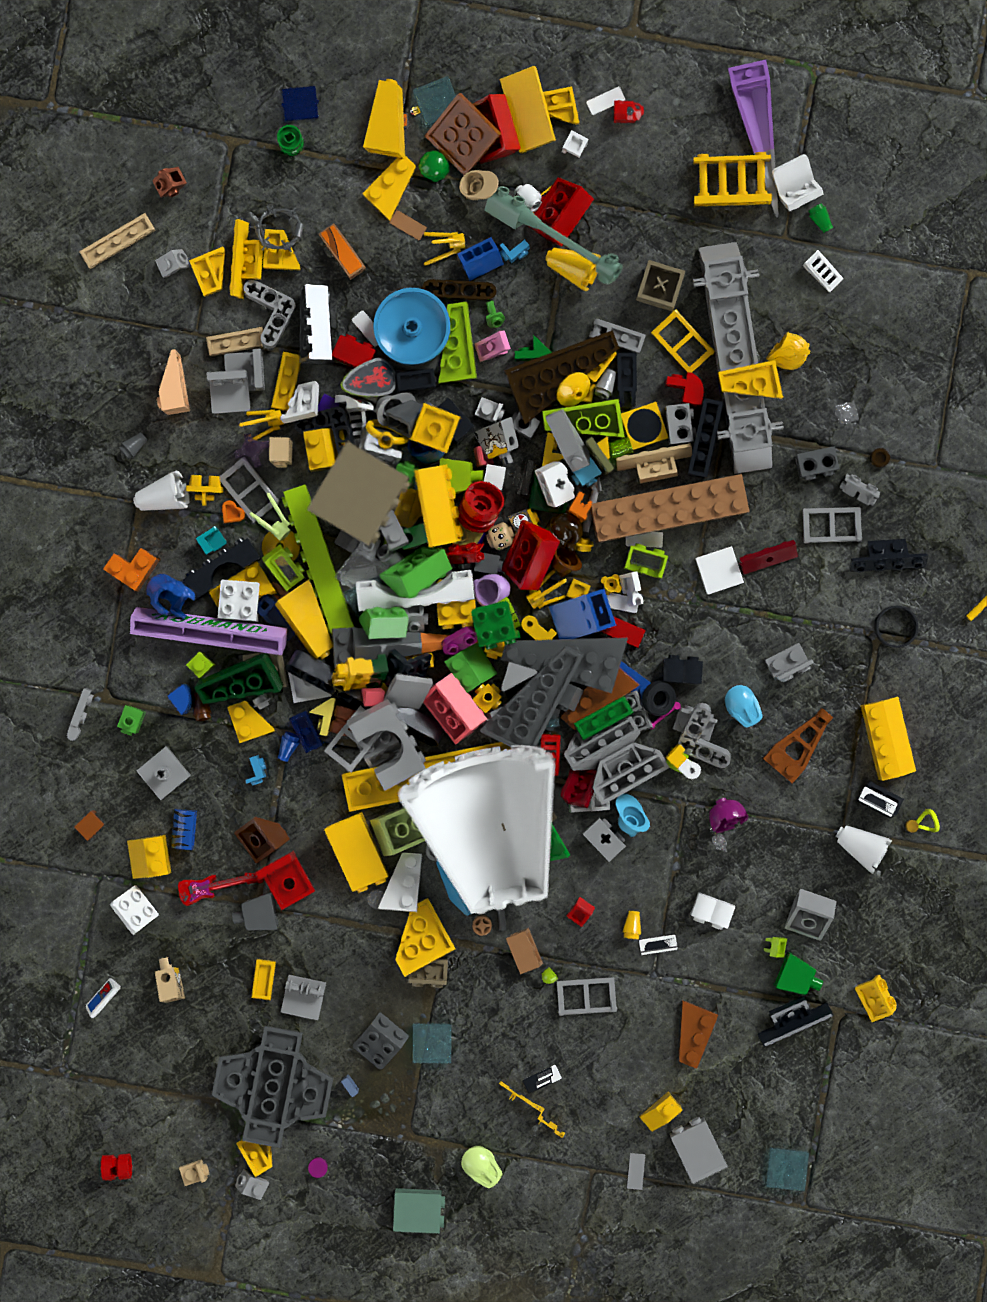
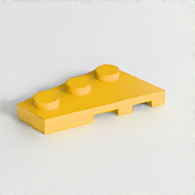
[209,561,277,608]

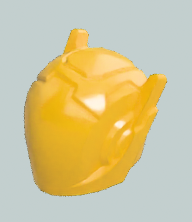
[766,332,810,370]

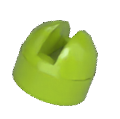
[542,967,558,984]

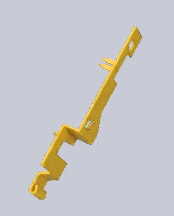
[499,1081,565,1137]

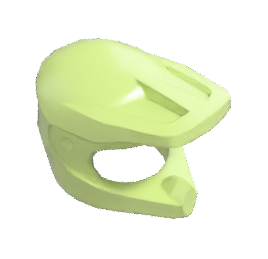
[461,1146,502,1188]

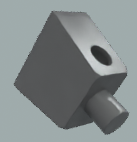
[385,400,433,438]
[232,892,279,930]

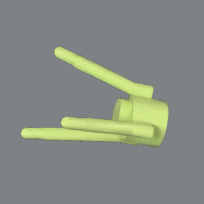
[250,493,291,541]

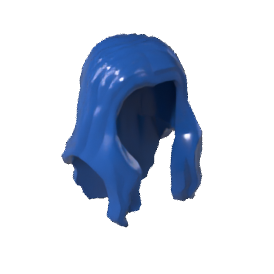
[146,574,195,620]

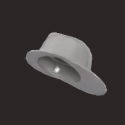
[373,393,416,426]

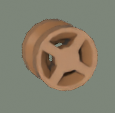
[473,915,492,936]

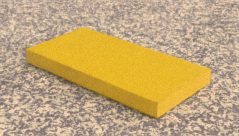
[500,66,556,153]

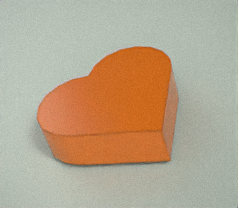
[222,500,245,524]

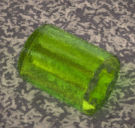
[608,436,633,459]

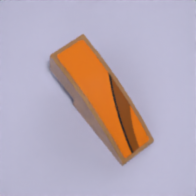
[318,223,366,280]

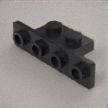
[849,539,928,572]
[758,996,834,1047]

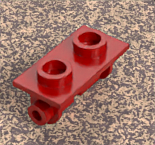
[445,542,484,565]

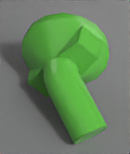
[486,301,505,328]

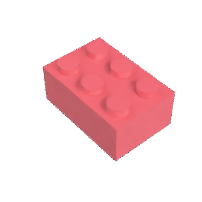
[423,673,487,745]

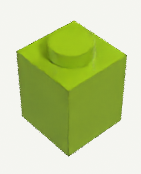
[186,651,216,679]

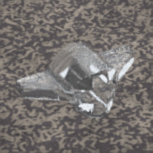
[710,828,728,853]

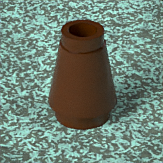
[193,693,212,721]

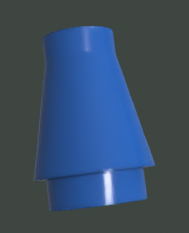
[277,732,300,762]

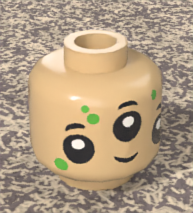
[486,522,516,550]

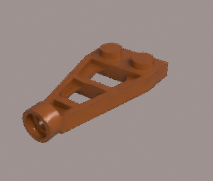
[762,708,833,784]

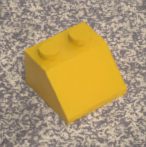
[303,428,345,472]
[127,835,171,879]

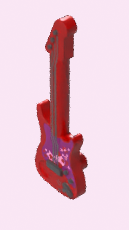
[178,873,264,906]

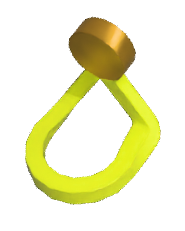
[905,809,940,833]

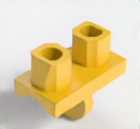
[186,475,223,506]

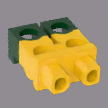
[332,654,388,691]

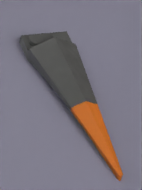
[332,628,478,667]

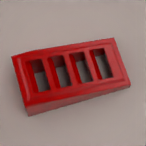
[541,734,561,776]

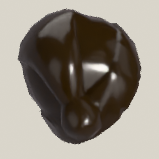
[545,513,583,552]

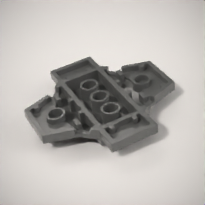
[212,1025,333,1148]

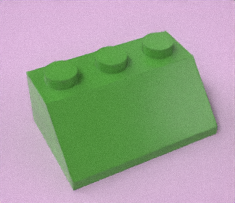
[379,546,452,599]

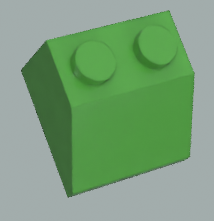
[359,606,409,639]
[444,643,497,693]

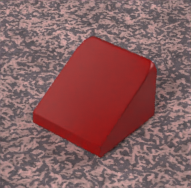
[567,897,595,927]

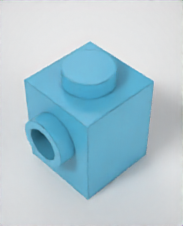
[571,457,602,487]

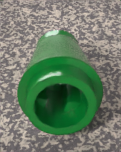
[808,203,833,233]

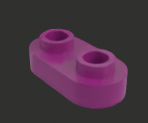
[441,626,478,655]

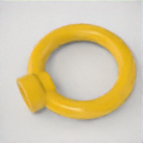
[365,419,410,449]

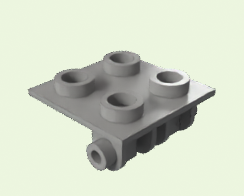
[281,975,326,1020]

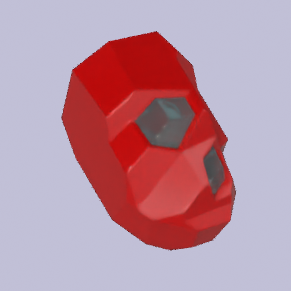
[613,100,644,123]

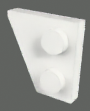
[281,381,319,424]

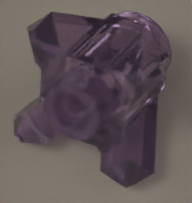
[234,433,270,468]

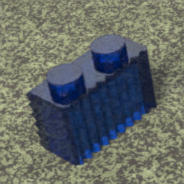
[289,711,324,753]

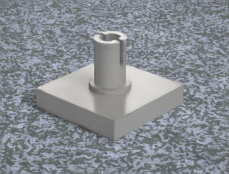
[137,746,191,800]

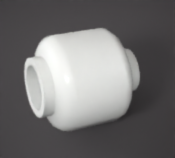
[514,184,542,212]

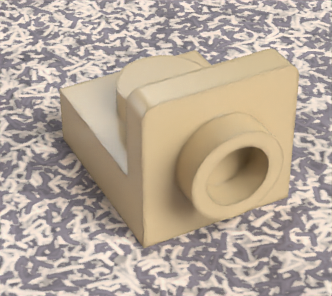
[179,1159,209,1186]

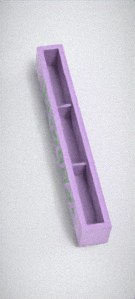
[130,607,287,655]

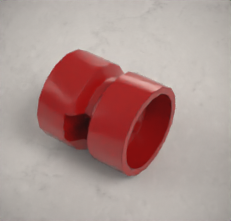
[101,1153,132,1181]

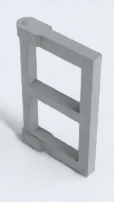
[220,457,280,523]
[803,507,862,543]
[324,706,384,773]
[557,977,617,1016]

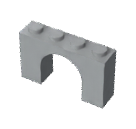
[347,699,426,790]

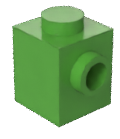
[396,461,420,489]
[117,705,146,736]

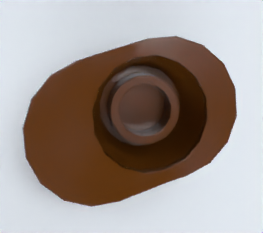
[551,548,582,577]

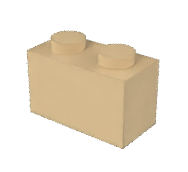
[269,437,293,468]

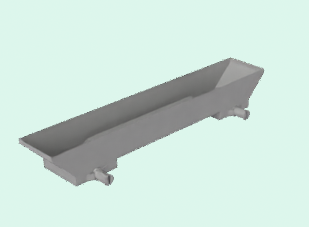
[693,242,783,474]

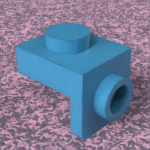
[499,240,530,263]
[245,755,266,786]

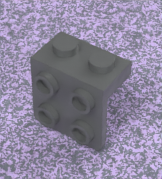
[353,1012,409,1069]

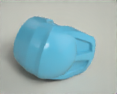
[725,685,762,728]

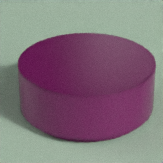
[308,1157,328,1178]

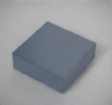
[341,1075,359,1097]

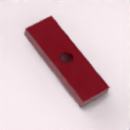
[739,540,798,575]

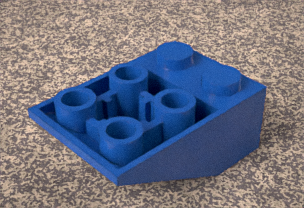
[549,589,616,640]

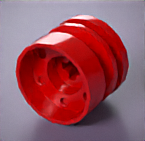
[458,481,504,533]

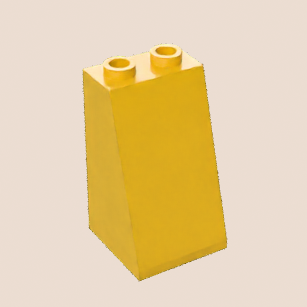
[324,812,389,893]

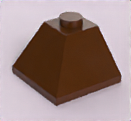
[234,817,290,864]

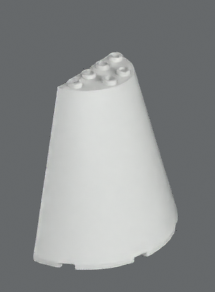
[399,745,554,914]

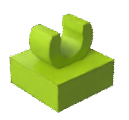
[764,937,787,958]

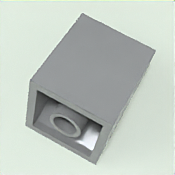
[670,1117,728,1184]

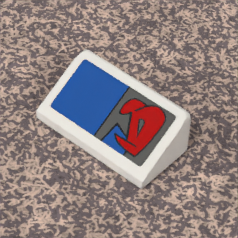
[86,978,121,1018]

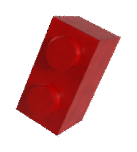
[332,334,376,368]

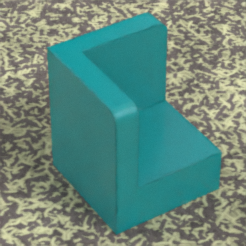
[196,526,227,556]

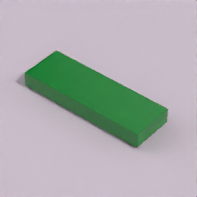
[574,695,634,740]

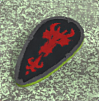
[341,358,397,397]

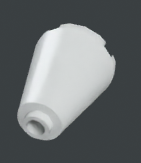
[133,471,190,511]
[836,825,892,873]

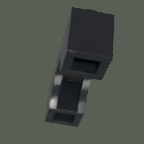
[183,538,262,600]

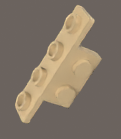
[616,443,692,483]

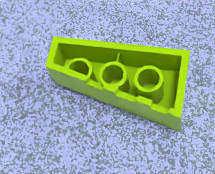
[541,399,624,437]

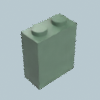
[393,1188,445,1233]

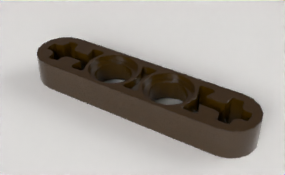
[422,279,497,301]

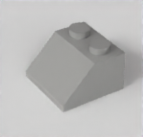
[785,889,837,941]

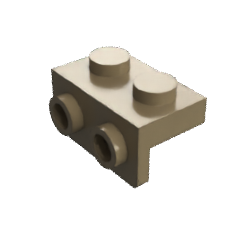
[408,959,448,988]

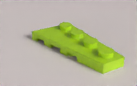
[438,302,477,384]

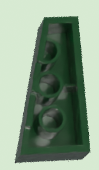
[194,653,284,704]

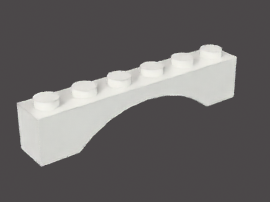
[356,570,474,611]

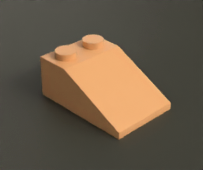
[157,349,190,415]

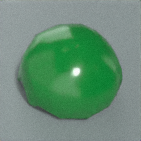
[418,151,450,182]

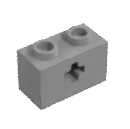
[582,817,626,862]

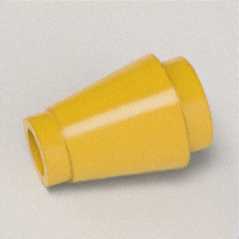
[622,911,641,939]

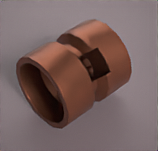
[329,705,356,737]

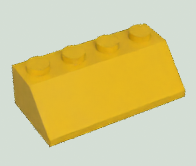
[414,465,463,547]
[860,697,916,781]

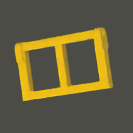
[651,309,715,373]

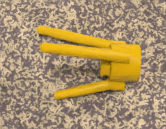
[423,232,465,266]
[239,409,284,443]
[526,569,567,609]

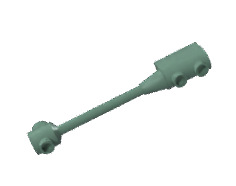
[484,186,623,284]

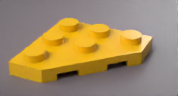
[395,898,455,977]

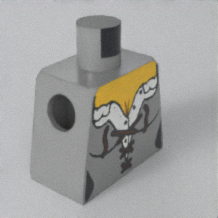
[473,417,519,466]

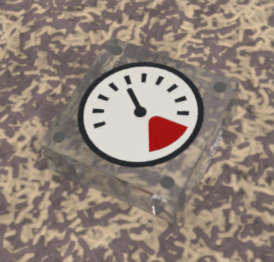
[508,509,532,534]

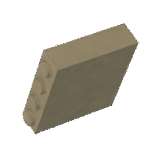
[307,441,410,546]

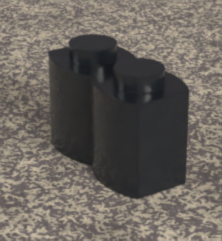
[662,655,703,684]

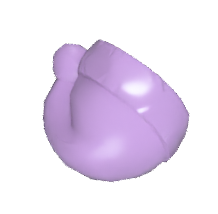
[473,574,510,606]

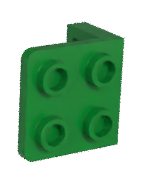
[471,601,520,650]

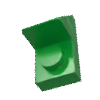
[514,335,552,361]

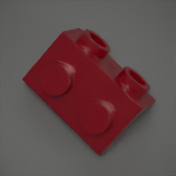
[561,769,597,808]

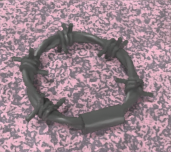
[250,206,304,252]

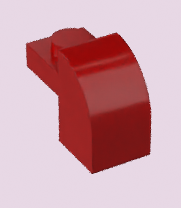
[665,372,704,408]

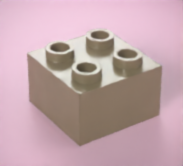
[636,260,685,311]

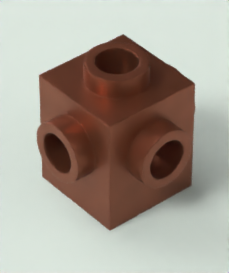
[152,167,187,198]

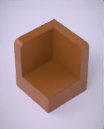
[75,810,104,841]

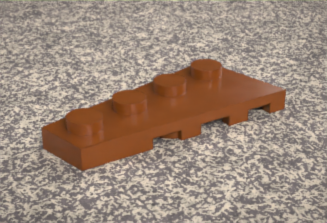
[560,667,640,730]

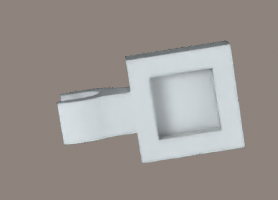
[619,572,643,607]

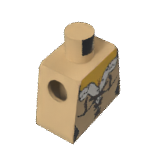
[155,957,185,1003]

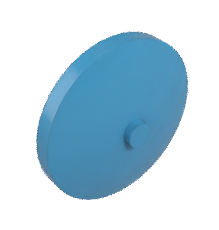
[373,288,450,365]

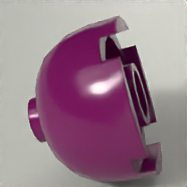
[709,798,749,833]

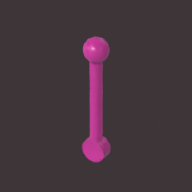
[650,702,681,730]

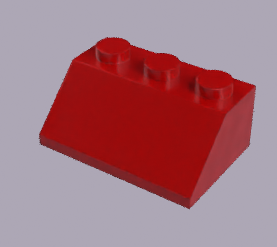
[473,94,521,164]
[528,177,594,246]
[502,520,560,590]

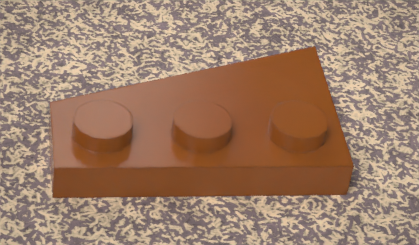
[679,1000,718,1069]

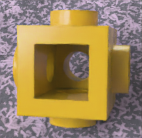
[472,683,502,713]

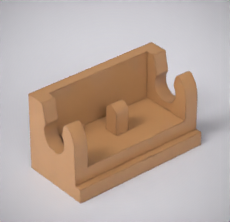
[506,928,543,974]

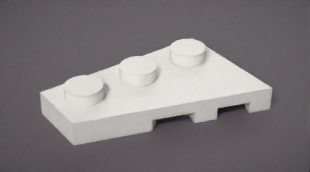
[378,853,422,912]

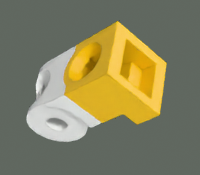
[665,744,701,779]

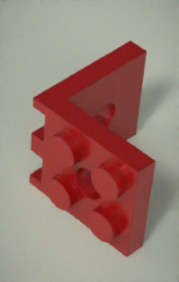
[255,851,316,910]

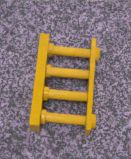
[693,152,772,207]

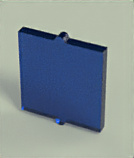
[282,86,319,121]

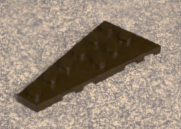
[505,330,619,425]

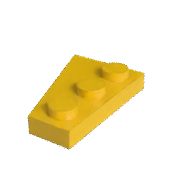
[362,156,416,221]
[718,360,783,399]

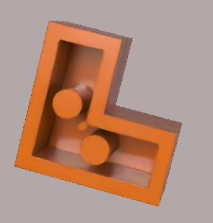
[103,548,160,592]

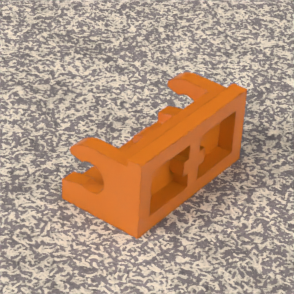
[566,492,592,523]

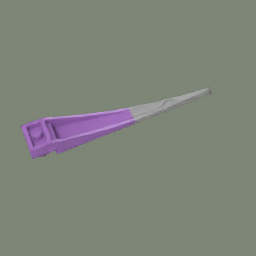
[728,60,779,217]

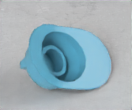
[615,794,650,837]

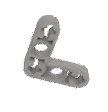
[244,280,295,349]
[678,703,731,768]

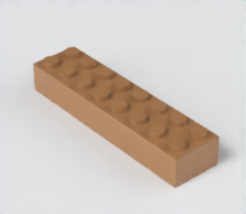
[590,474,749,543]

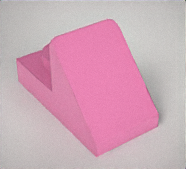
[474,330,511,362]

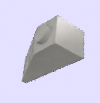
[546,409,590,472]

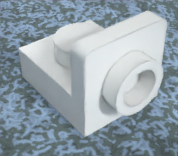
[475,397,505,424]

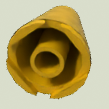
[545,248,601,291]

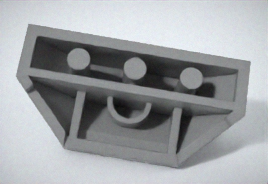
[564,716,640,770]
[593,742,670,805]

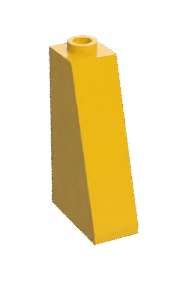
[363,79,405,159]
[275,580,333,660]

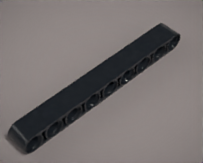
[286,650,445,747]

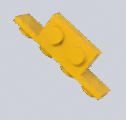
[229,219,263,299]

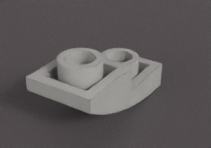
[625,691,653,733]

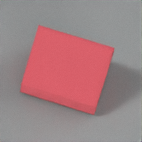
[474,446,494,467]
[362,688,385,707]

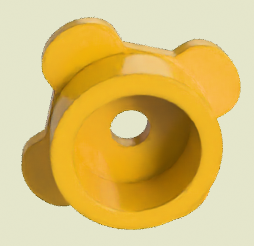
[576,538,594,552]
[601,574,622,595]

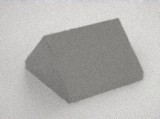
[501,662,537,692]

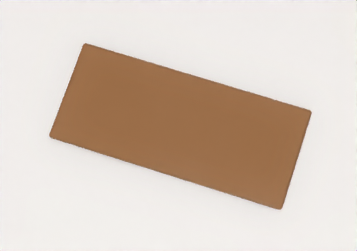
[389,210,427,240]

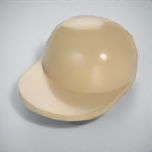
[459,170,499,201]

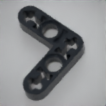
[294,407,356,456]

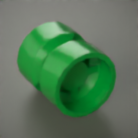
[277,125,304,156]

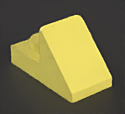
[309,698,337,736]

